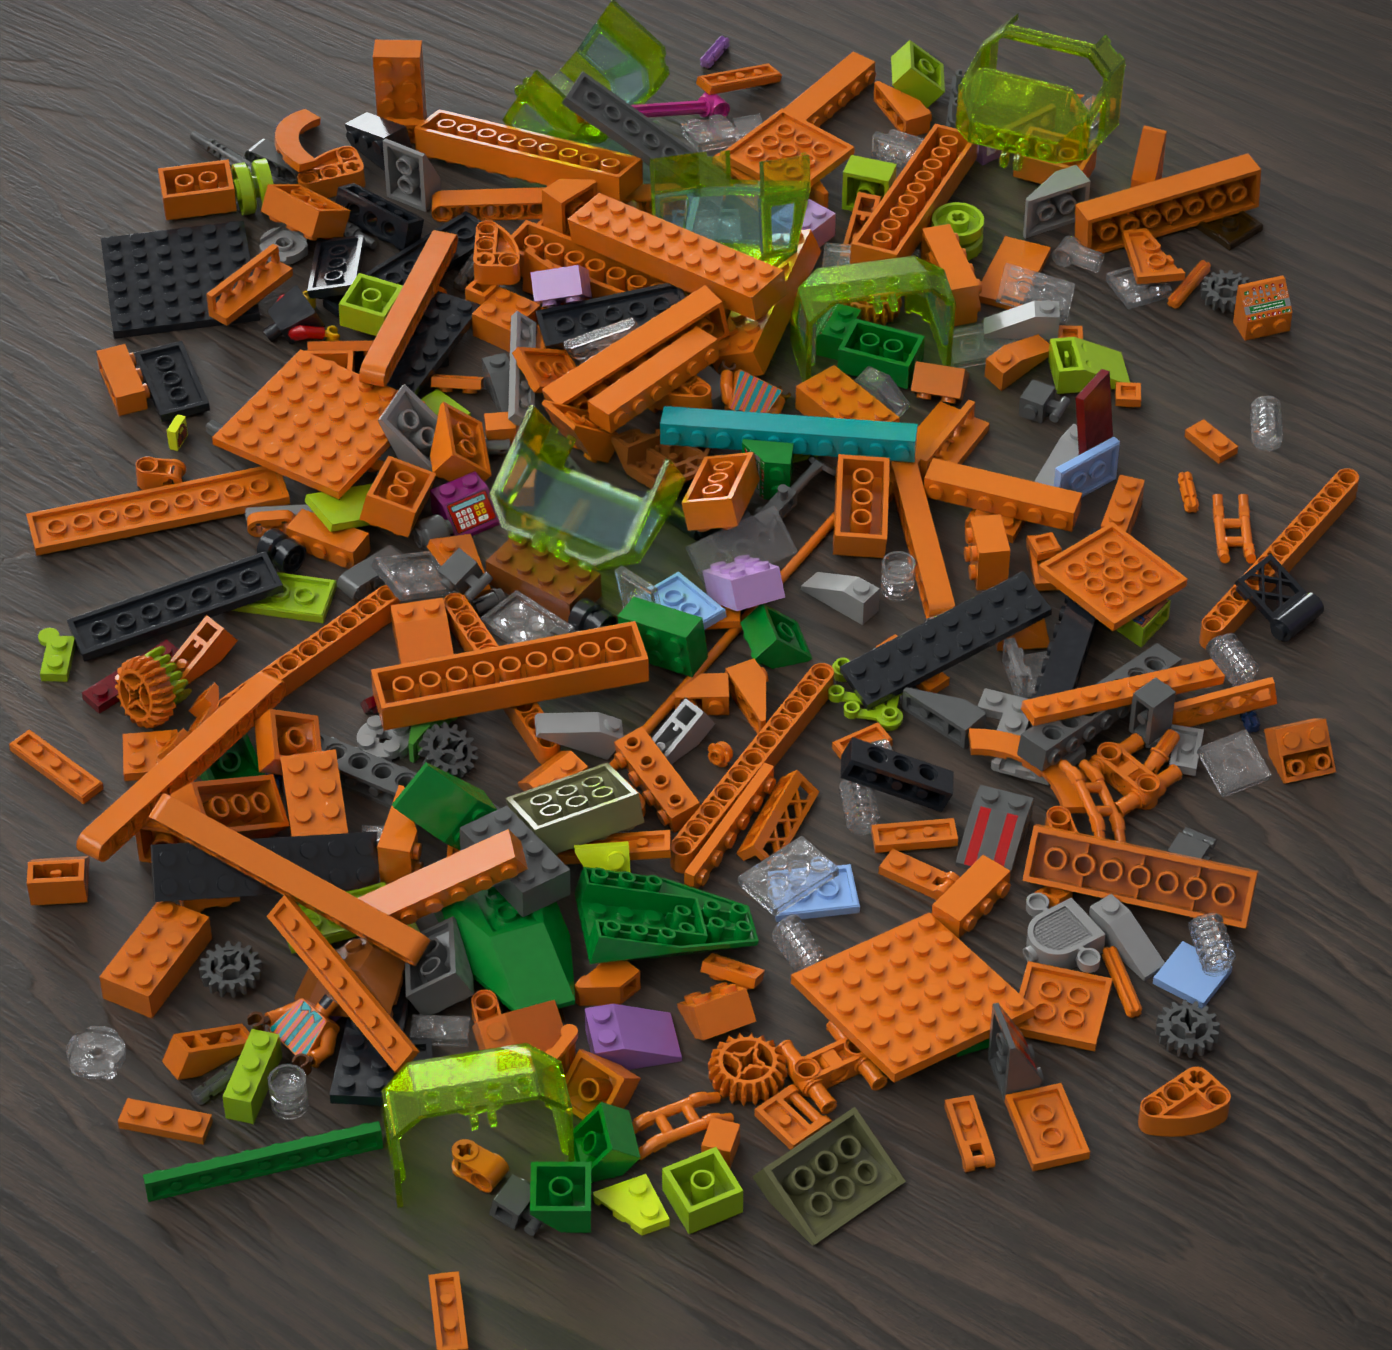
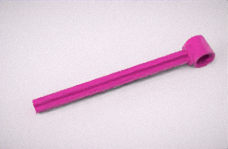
[577,92,730,122]

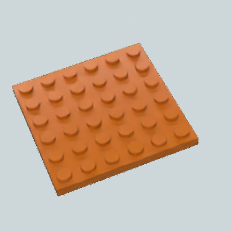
[212,349,425,499]
[791,912,1035,1083]

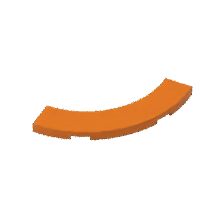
[274,109,321,172]
[968,728,1087,814]

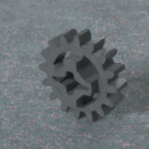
[1200,270,1249,313]
[418,722,478,779]
[199,941,262,998]
[1155,1000,1220,1058]

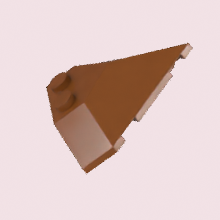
[611,429,712,495]
[294,938,405,1018]

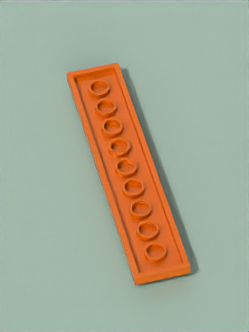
[26,466,290,556]

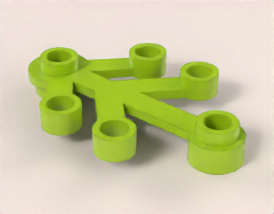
[828,658,903,731]

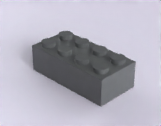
[460,806,570,917]

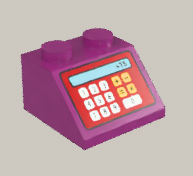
[430,471,502,536]

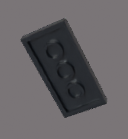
[307,234,366,299]
[134,341,210,422]

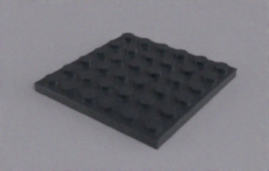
[101,220,260,339]

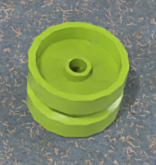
[232,158,274,216]
[931,202,984,260]

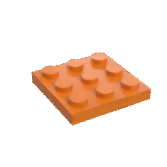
[1016,961,1113,1052]

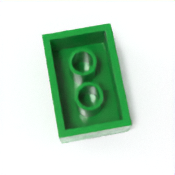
[837,319,925,389]
[617,597,708,677]

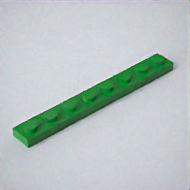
[143,1121,383,1202]

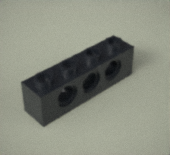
[335,183,424,250]
[840,737,954,812]

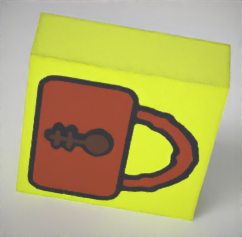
[167,414,188,451]

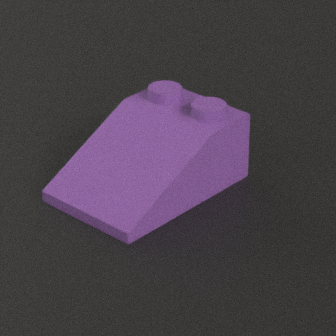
[585,1004,682,1070]

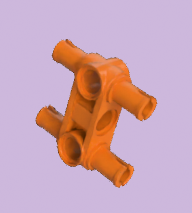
[1079,733,1183,817]
[777,1021,887,1114]

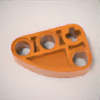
[297,146,365,198]
[473,220,521,285]
[651,375,713,411]
[1138,1067,1231,1137]

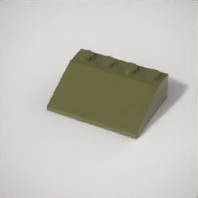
[506,762,644,856]
[752,1107,906,1246]

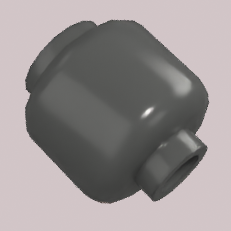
[413,514,453,551]

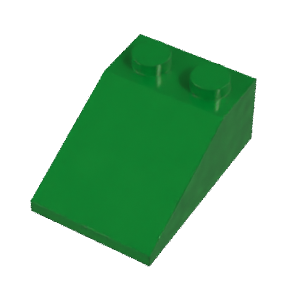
[392,762,497,850]

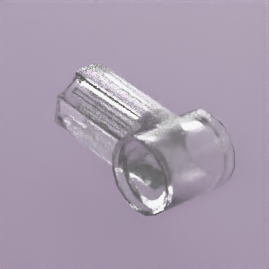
[1052,236,1104,273]

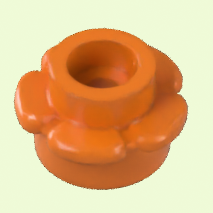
[708,741,733,767]

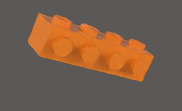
[614,726,700,833]

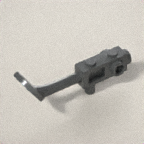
[752,455,836,537]

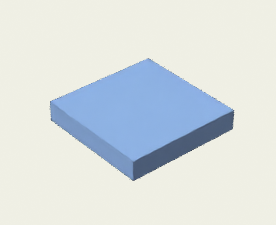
[1153,941,1232,1009]

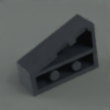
[345,113,412,171]

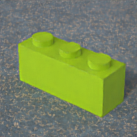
[223,1029,282,1124]

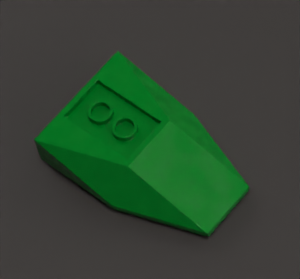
[574,867,759,964]
[434,886,575,1011]

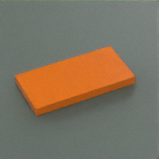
[979,236,1051,310]

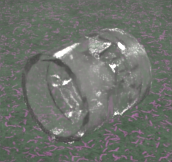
[881,551,916,601]
[268,1064,309,1120]

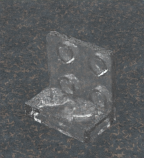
[871,129,924,168]
[1002,638,1049,698]

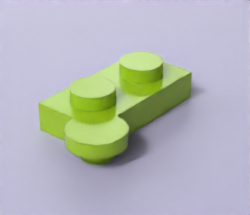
[38,628,76,682]

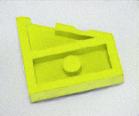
[574,841,631,873]
[592,1174,670,1236]

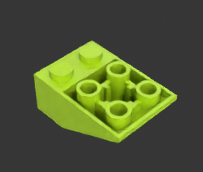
[1048,337,1130,394]

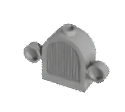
[1023,893,1106,973]

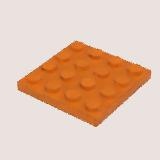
[722,108,855,200]
[1038,522,1188,631]

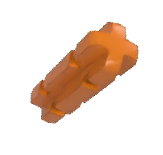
[1178,471,1199,513]

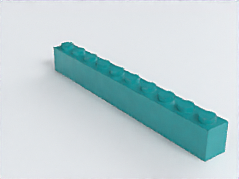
[660,406,918,462]

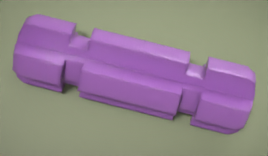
[700,36,730,69]

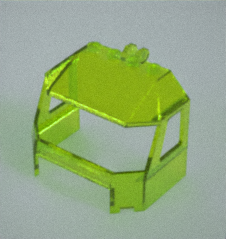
[955,13,1125,171]
[381,1043,575,1208]

